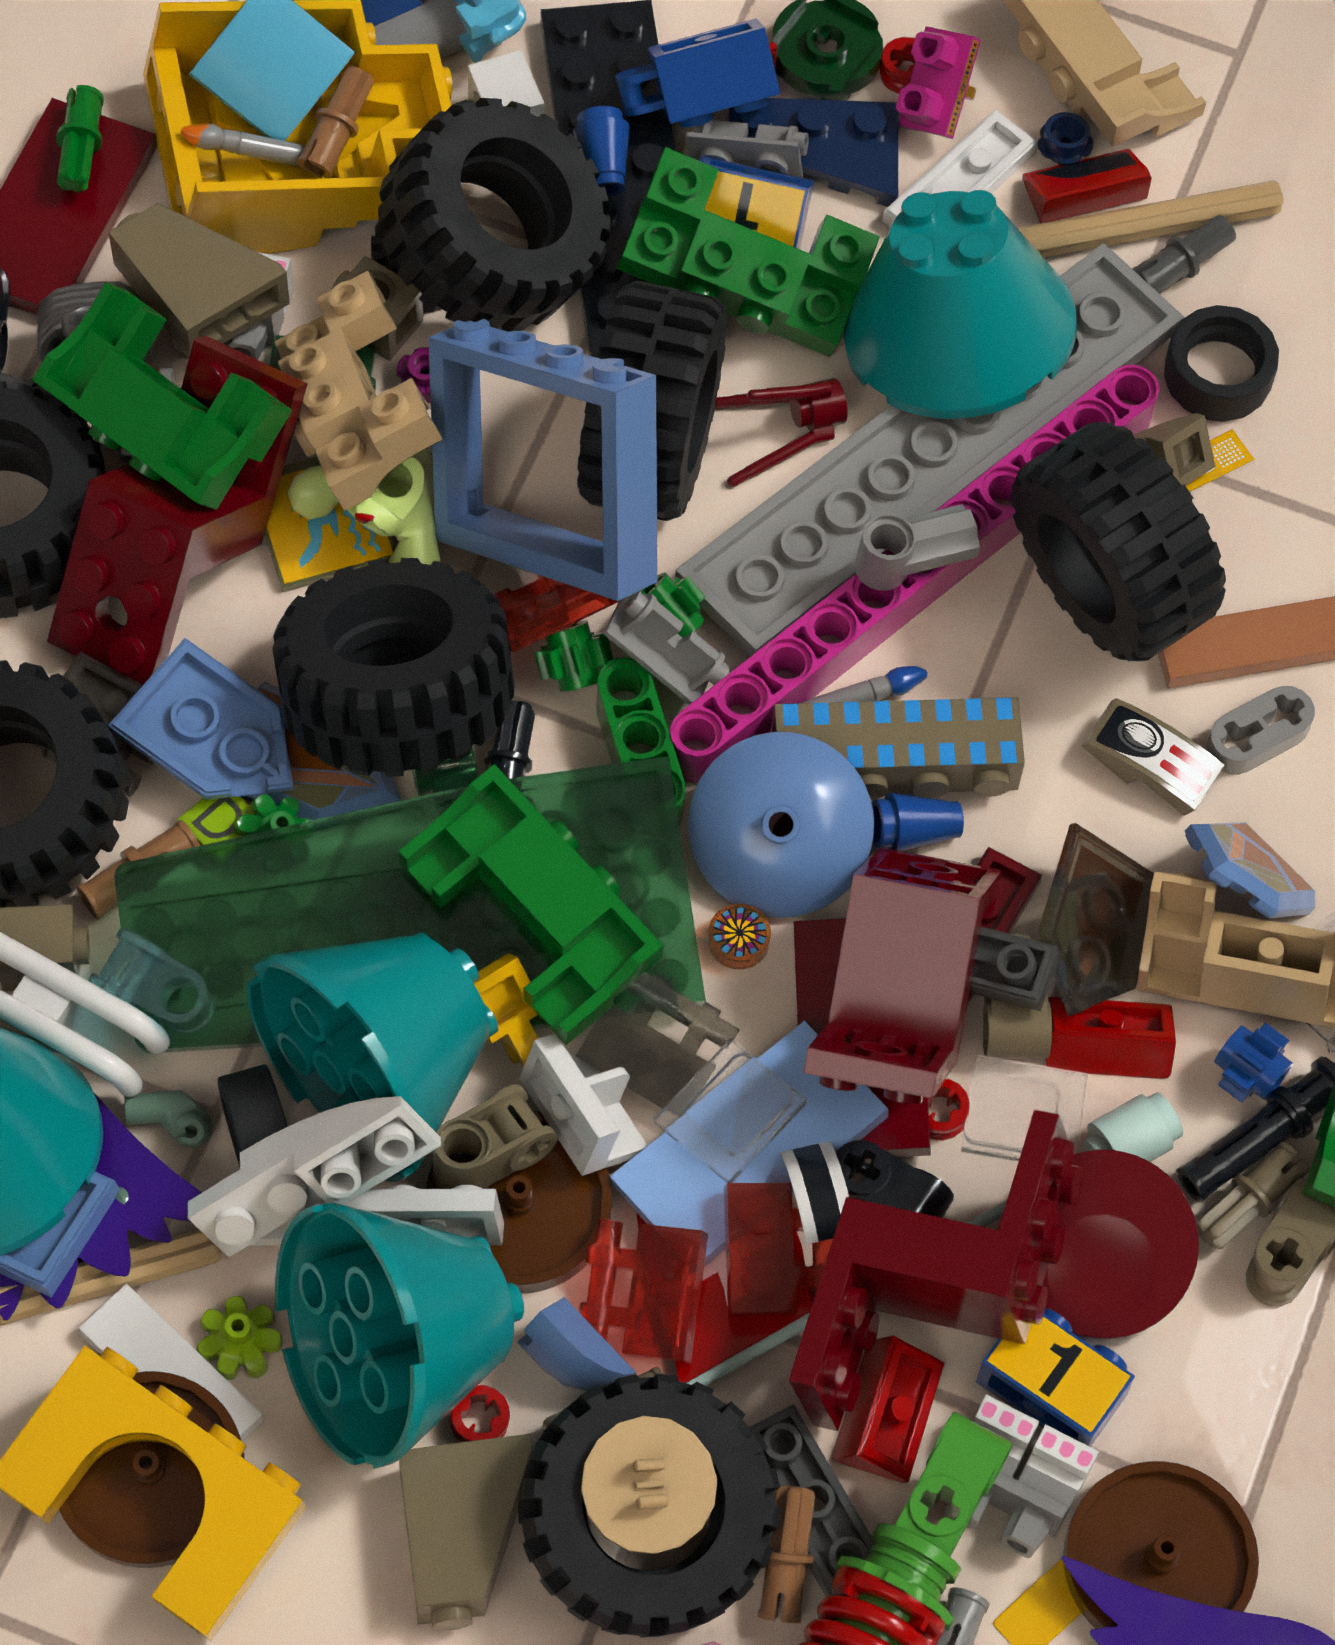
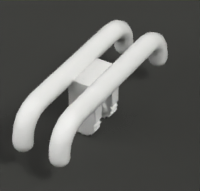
[0,932,170,1097]

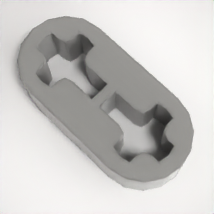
[1207,686,1315,774]

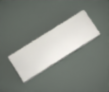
[882,110,1038,228]
[79,1283,264,1442]

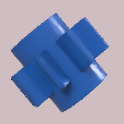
[1214,1022,1294,1103]

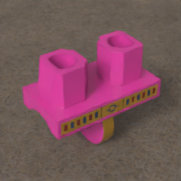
[896,26,981,139]

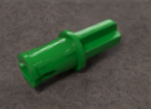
[56,85,104,193]

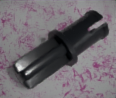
[484,700,535,792]

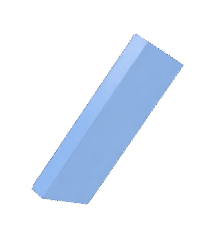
[610,1021,888,1276]

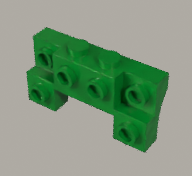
[616,147,880,357]
[32,282,293,510]
[398,764,663,1045]

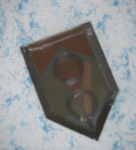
[1038,823,1154,1016]

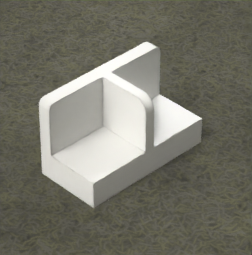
[519,1034,647,1176]

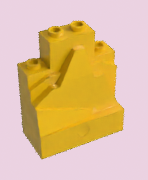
[143,0,452,254]

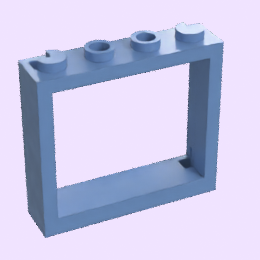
[429,319,658,601]

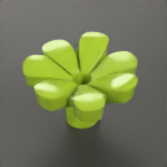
[196,1296,283,1380]

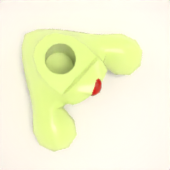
[287,448,441,565]

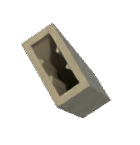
[108,203,290,358]
[399,1434,533,1630]

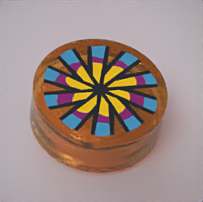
[708,904,771,970]

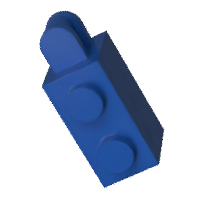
[615,18,780,128]

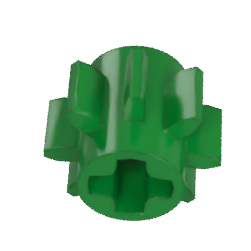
[639,572,706,638]
[534,620,614,692]

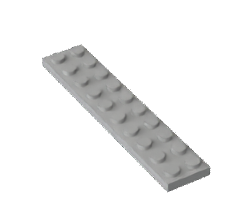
[675,243,1184,657]

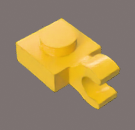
[474,953,539,1067]

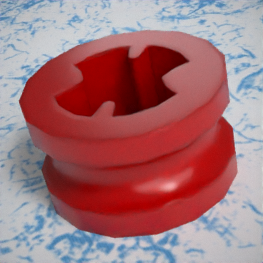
[879,37,916,94]
[928,1079,970,1141]
[450,1385,510,1442]

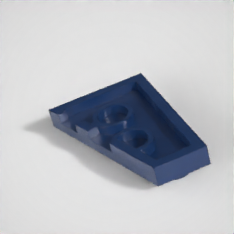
[728,98,898,207]

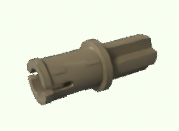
[1196,1142,1309,1249]

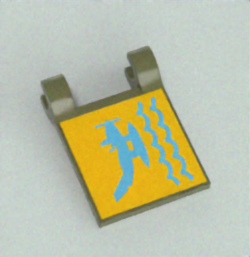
[264,457,395,592]

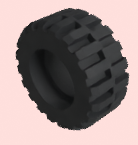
[378,98,611,332]
[577,281,728,521]
[0,381,106,618]
[1010,422,1226,661]
[272,558,515,777]
[0,660,129,908]
[518,1373,781,1638]

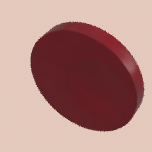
[1042,1150,1199,1339]

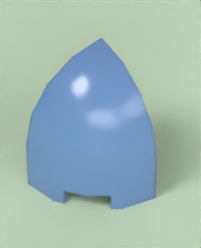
[517,1297,636,1391]

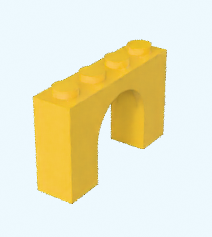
[0,1345,306,1642]

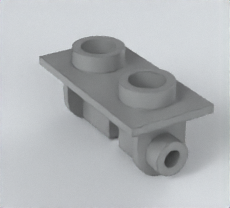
[686,119,809,178]
[603,591,730,705]

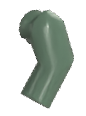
[124,1090,213,1148]

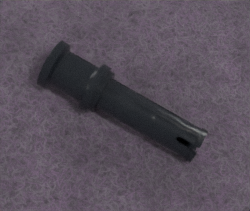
[1176,1056,1335,1203]

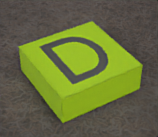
[177,796,255,868]

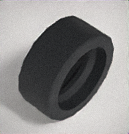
[1164,305,1279,421]
[217,1064,288,1167]

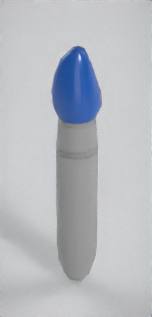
[802,666,928,703]

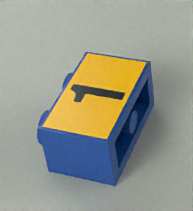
[698,156,814,249]
[976,1308,1135,1447]

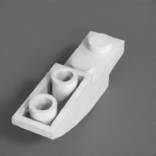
[188,1096,441,1257]

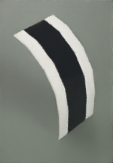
[781,1141,849,1244]

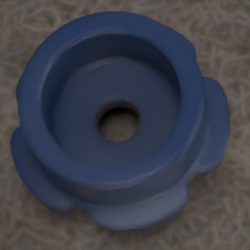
[1038,112,1093,166]

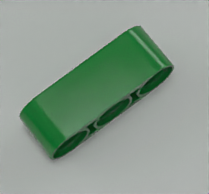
[596,657,686,839]

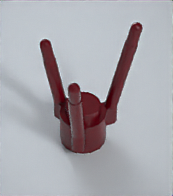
[715,378,848,487]

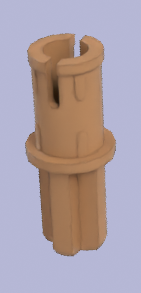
[297,66,374,178]
[758,1485,816,1623]

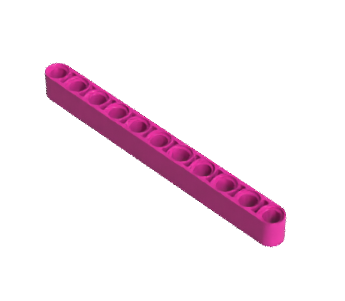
[670,365,1159,783]

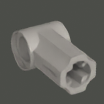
[854,504,980,591]

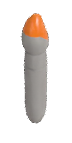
[181,123,305,167]

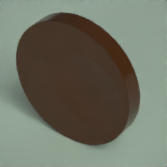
[426,1110,612,1293]
[59,1371,245,1568]
[1063,1461,1259,1629]

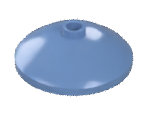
[688,732,874,918]

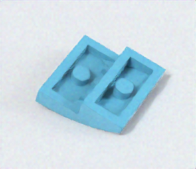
[188,0,355,141]

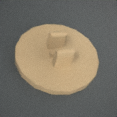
[581,1416,717,1554]

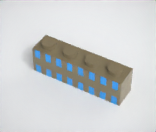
[771,697,1025,800]

